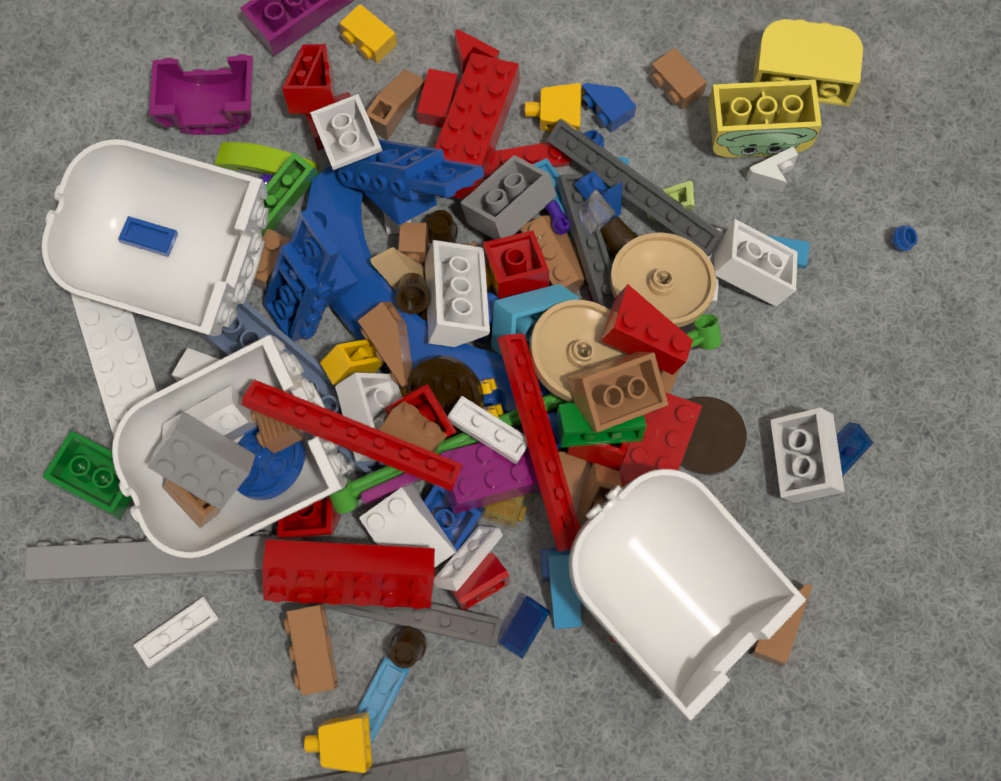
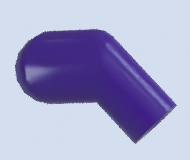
[545,200,570,235]

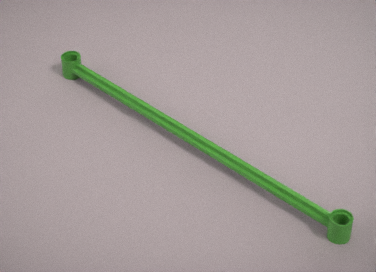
[328,314,722,514]

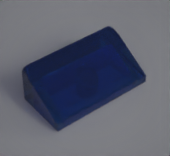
[836,422,874,477]
[499,596,550,659]

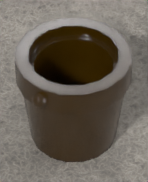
[427,210,458,244]
[600,216,639,258]
[395,272,430,314]
[390,626,427,669]

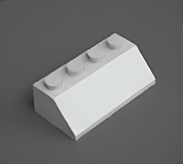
[425,240,490,347]

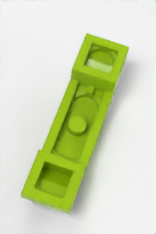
[214,142,318,187]

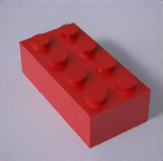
[619,392,702,487]

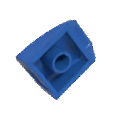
[424,485,486,560]

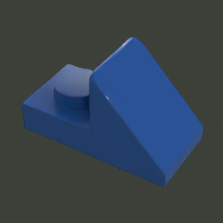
[575,171,622,225]

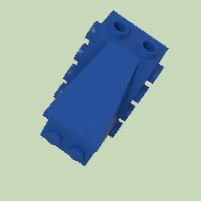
[338,139,484,225]
[263,209,358,342]

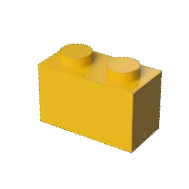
[340,4,397,64]
[320,339,384,385]

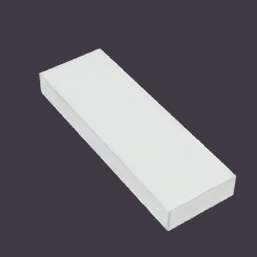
[448,396,528,464]
[434,526,503,591]
[134,597,219,668]

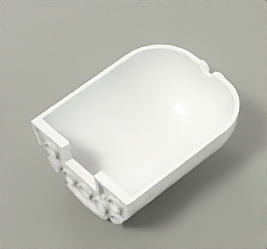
[42,139,268,336]
[112,335,347,558]
[569,469,806,721]

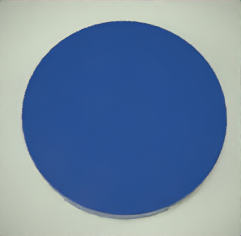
[237,426,305,500]

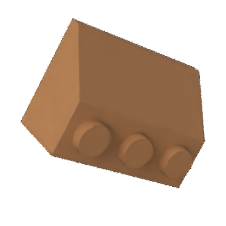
[519,216,588,293]
[568,351,668,432]

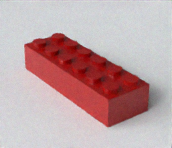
[435,53,520,200]
[262,540,435,609]

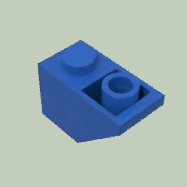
[581,83,636,133]

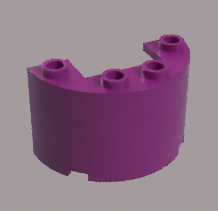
[149,54,253,135]

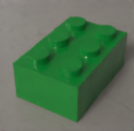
[42,431,133,521]

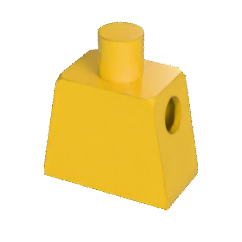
[525,83,581,132]
[304,712,372,773]

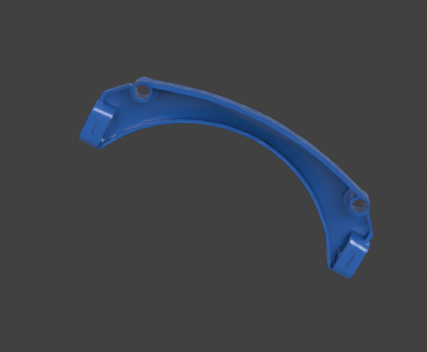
[306,165,552,416]

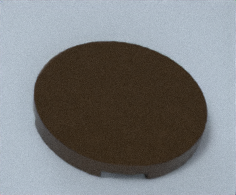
[406,355,484,436]
[680,397,747,476]

